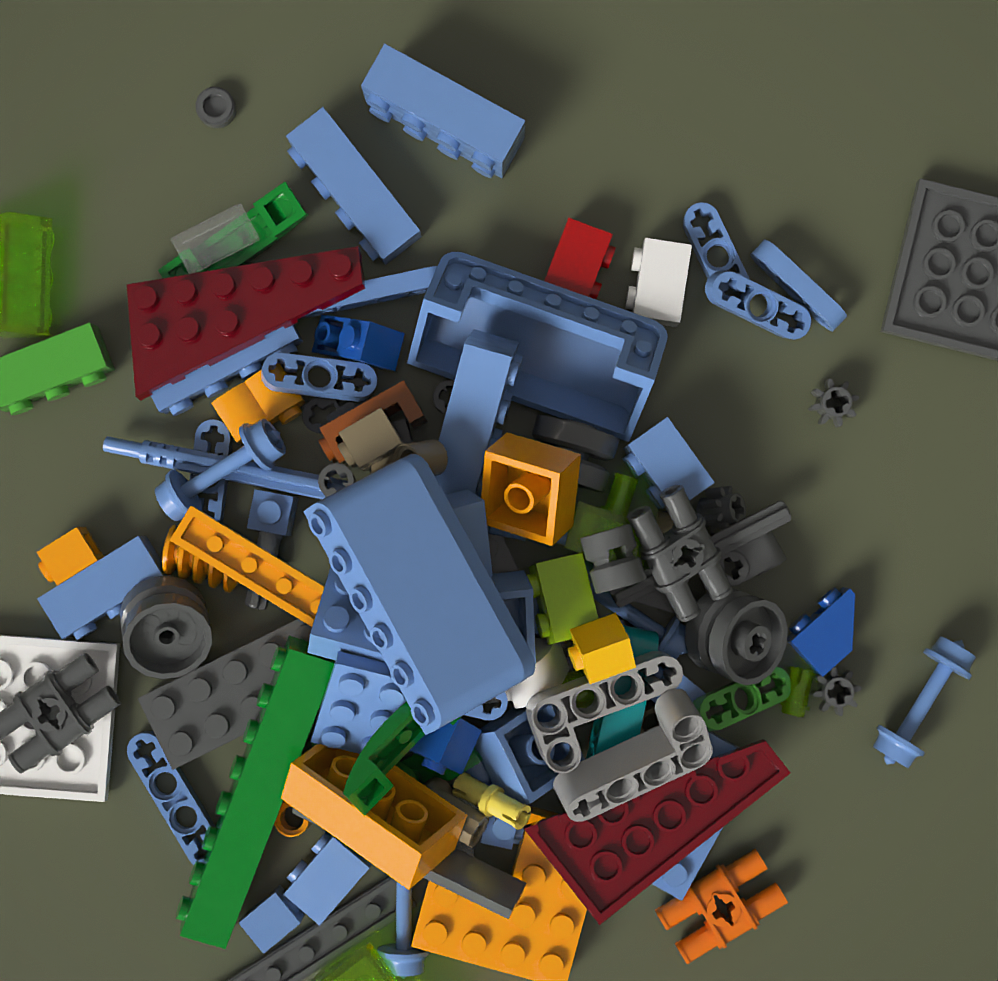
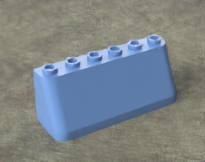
[407,252,668,442]
[303,454,535,735]

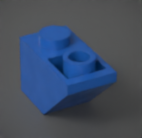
[312,315,405,371]
[787,587,855,677]

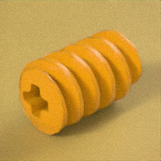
[162,525,239,593]

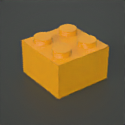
[481,432,581,546]

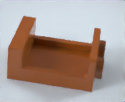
[318,380,428,467]

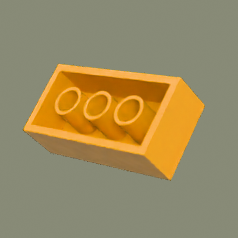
[281,744,468,890]

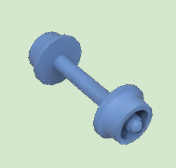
[155,419,286,521]
[584,559,688,659]
[873,636,976,769]
[377,881,430,979]

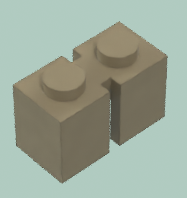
[337,408,404,472]

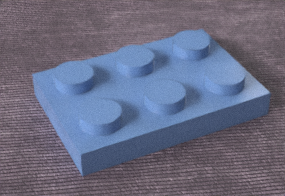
[311,651,407,754]

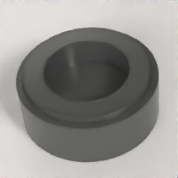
[196,87,236,128]

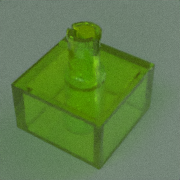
[562,472,645,566]

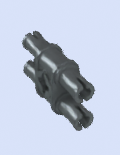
[627,485,733,622]
[0,653,121,774]

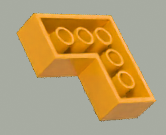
[411,806,587,981]

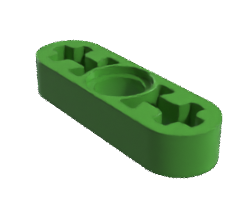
[693,667,792,732]

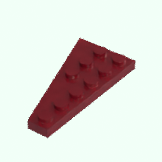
[126,246,365,401]
[524,739,791,925]

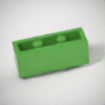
[0,322,115,415]

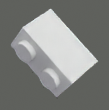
[625,238,692,327]

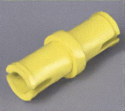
[452,772,531,830]

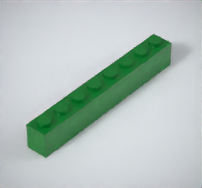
[175,636,335,949]

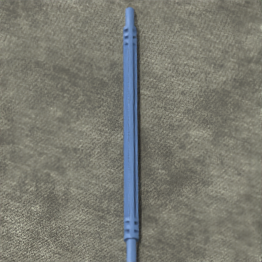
[103,436,569,545]

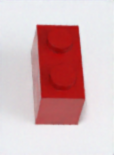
[544,218,616,299]

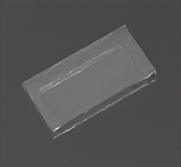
[170,203,260,274]

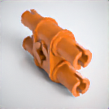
[655,849,788,964]

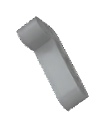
[526,651,683,774]
[553,689,713,822]

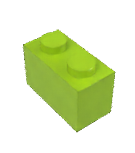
[526,553,599,645]

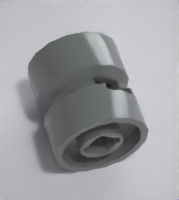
[580,524,647,594]

